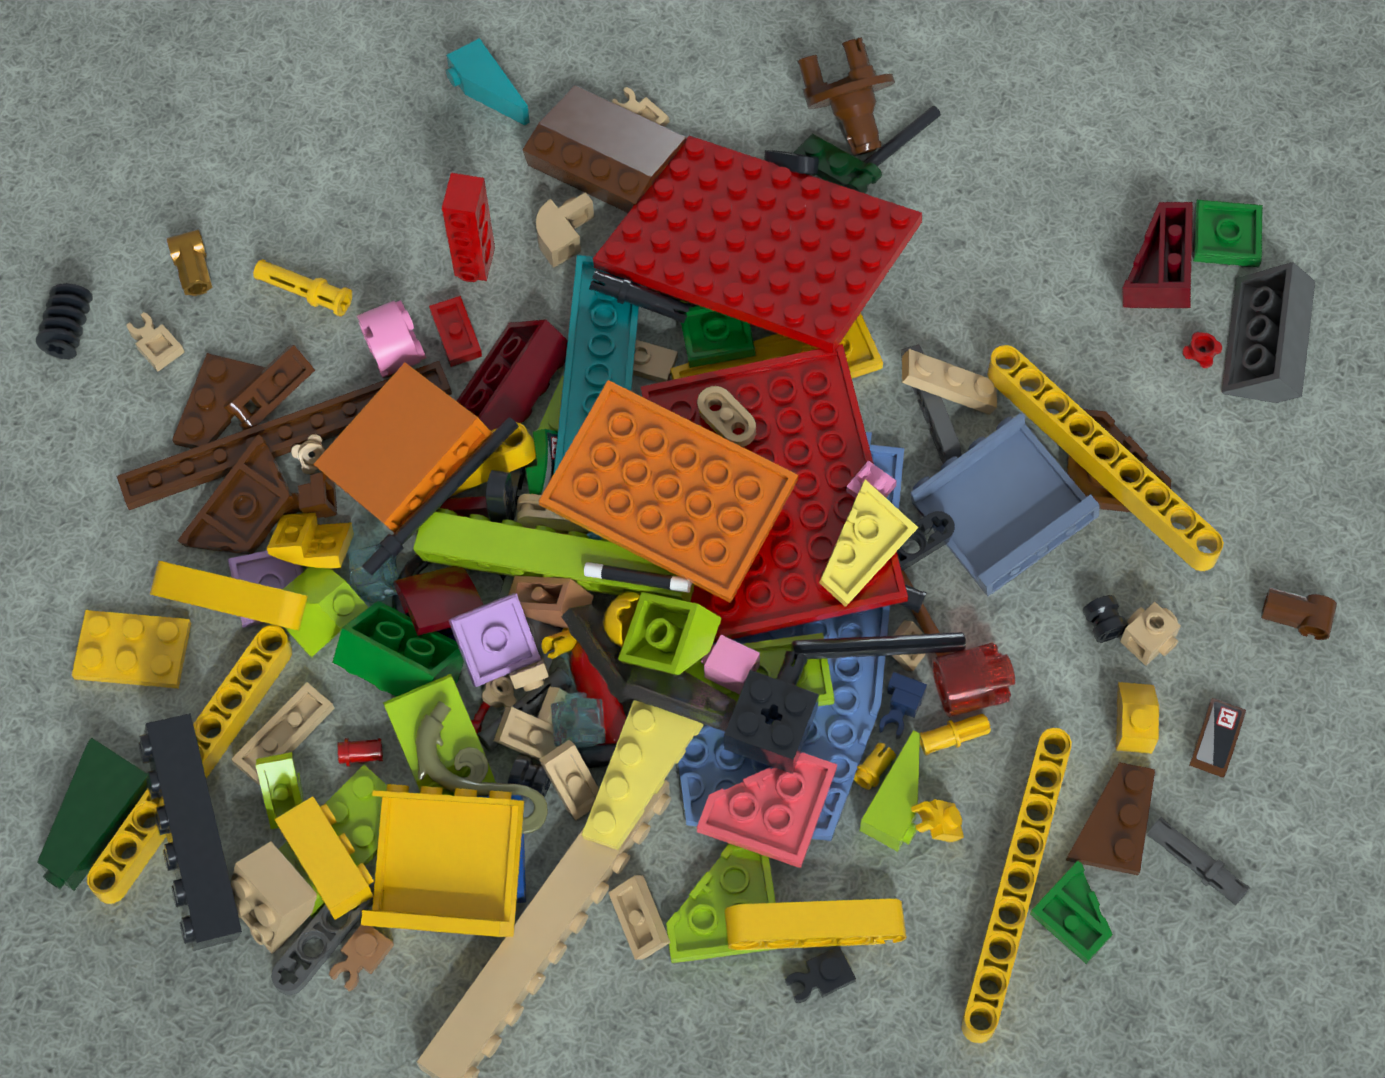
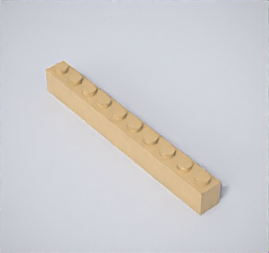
[417,779,671,1078]

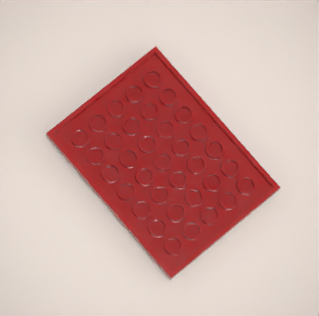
[593,135,922,353]
[640,344,908,643]

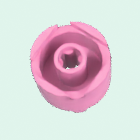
[357,300,426,378]

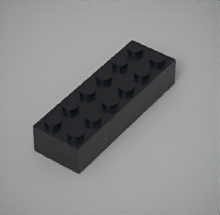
[138,713,242,951]

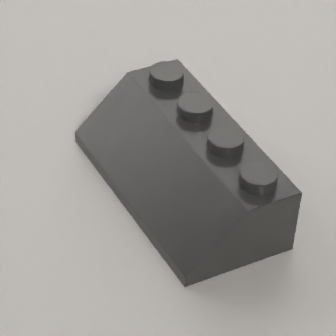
[1222,262,1315,403]

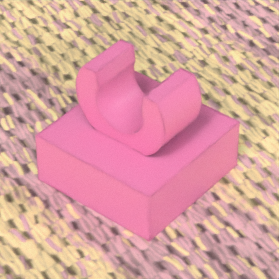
[847,461,897,498]

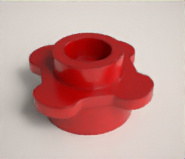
[1182,332,1222,368]

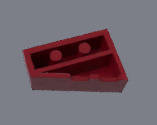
[1122,202,1193,308]

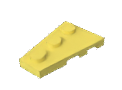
[819,479,918,607]

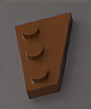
[172,353,266,449]
[1066,762,1155,875]

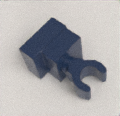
[879,672,927,739]

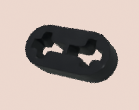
[764,150,820,174]

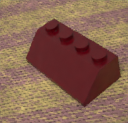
[457,319,568,431]

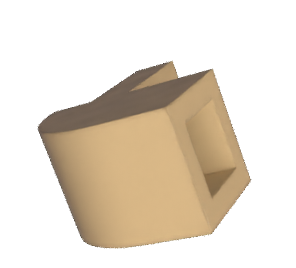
[536,192,594,268]

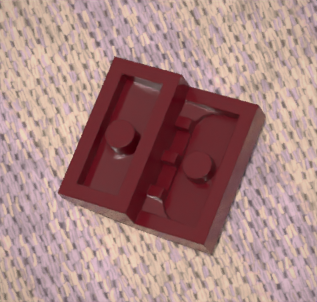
[394,566,483,636]

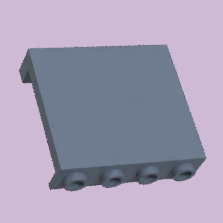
[910,412,1099,596]

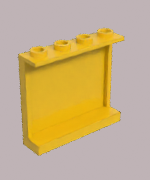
[361,784,524,937]

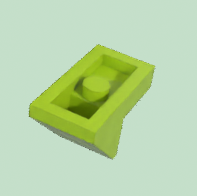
[256,752,304,829]

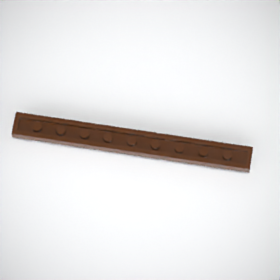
[116,361,452,510]

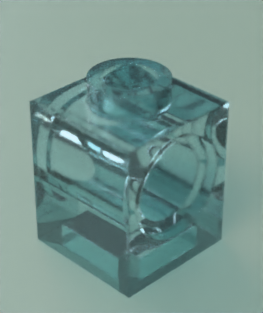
[349,544,397,603]
[551,693,606,748]

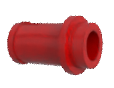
[337,738,383,767]

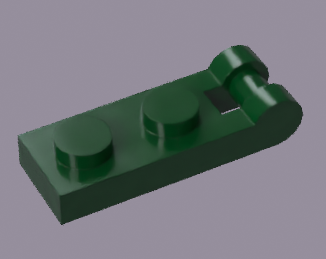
[793,133,882,193]

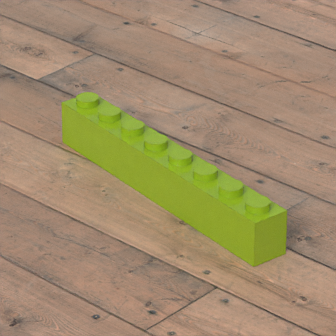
[413,508,694,602]

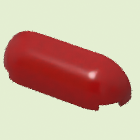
[570,629,626,746]

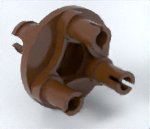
[797,37,895,156]

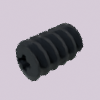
[36,283,93,360]

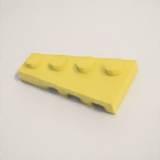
[582,700,703,850]

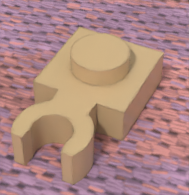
[612,87,670,127]
[126,312,185,372]

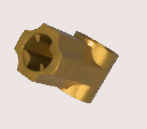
[167,229,213,296]

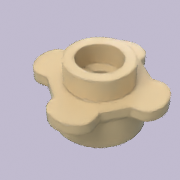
[291,434,326,474]
[481,675,516,708]

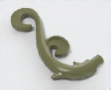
[415,701,548,834]

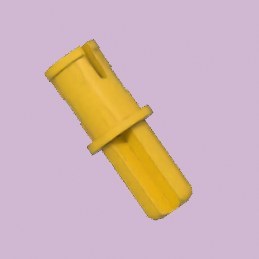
[920,714,991,755]

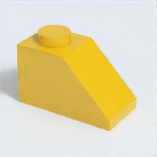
[1116,682,1159,754]

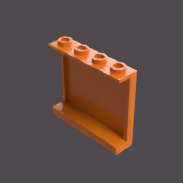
[313,362,493,533]

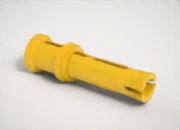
[253,259,352,317]

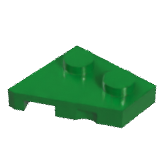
[1030,861,1113,965]

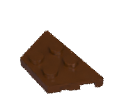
[177,435,294,555]

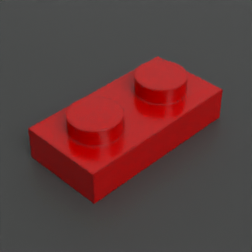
[429,296,482,367]

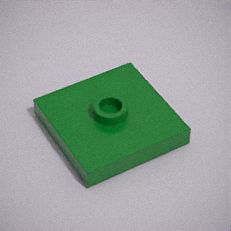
[1193,199,1263,267]
[679,306,756,368]

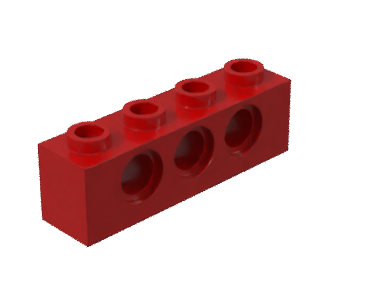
[442,173,495,282]

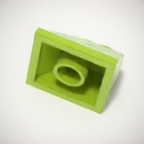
[282,567,368,657]

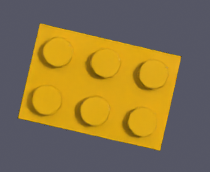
[72,610,191,689]

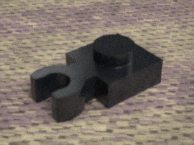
[785,946,856,1003]

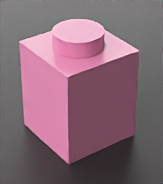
[701,635,760,694]

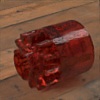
[932,642,1015,717]

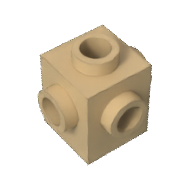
[1120,602,1181,666]

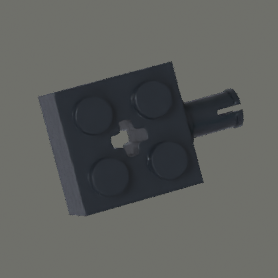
[724,651,819,774]

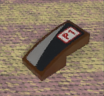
[1189,698,1246,778]

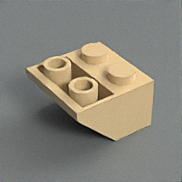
[231,841,317,954]

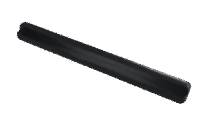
[791,632,966,660]

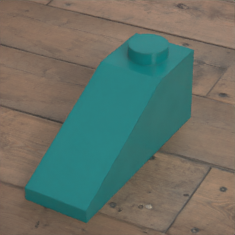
[446,38,530,125]

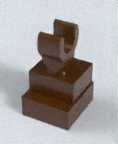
[283,472,337,518]

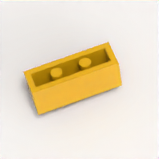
[274,796,374,920]

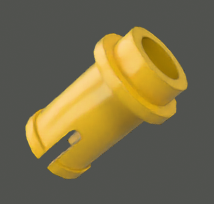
[541,627,586,659]
[854,743,896,790]

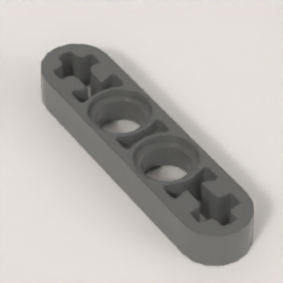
[901,344,962,464]
[271,874,375,995]

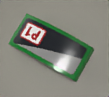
[526,429,558,495]

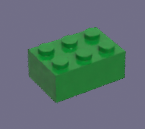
[332,601,464,697]

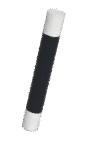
[584,562,692,593]

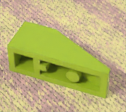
[859,730,920,852]

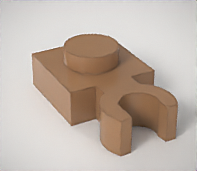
[329,925,394,991]

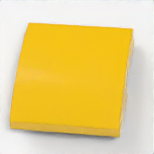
[267,513,354,568]

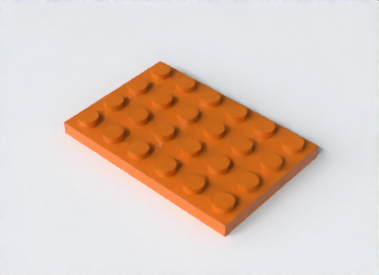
[538,380,798,603]

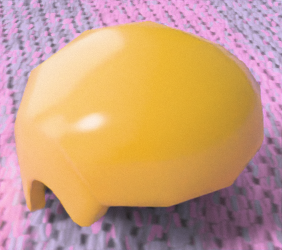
[603,592,641,647]

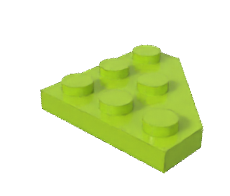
[666,844,776,964]

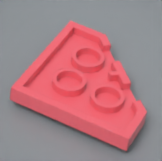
[697,753,838,868]

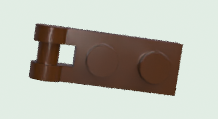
[223,345,315,430]

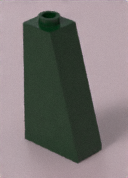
[37,738,148,891]

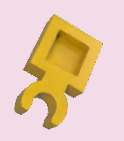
[911,799,964,842]

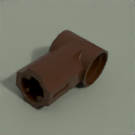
[1261,587,1337,640]

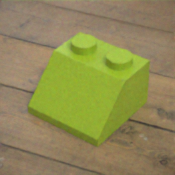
[618,592,721,675]

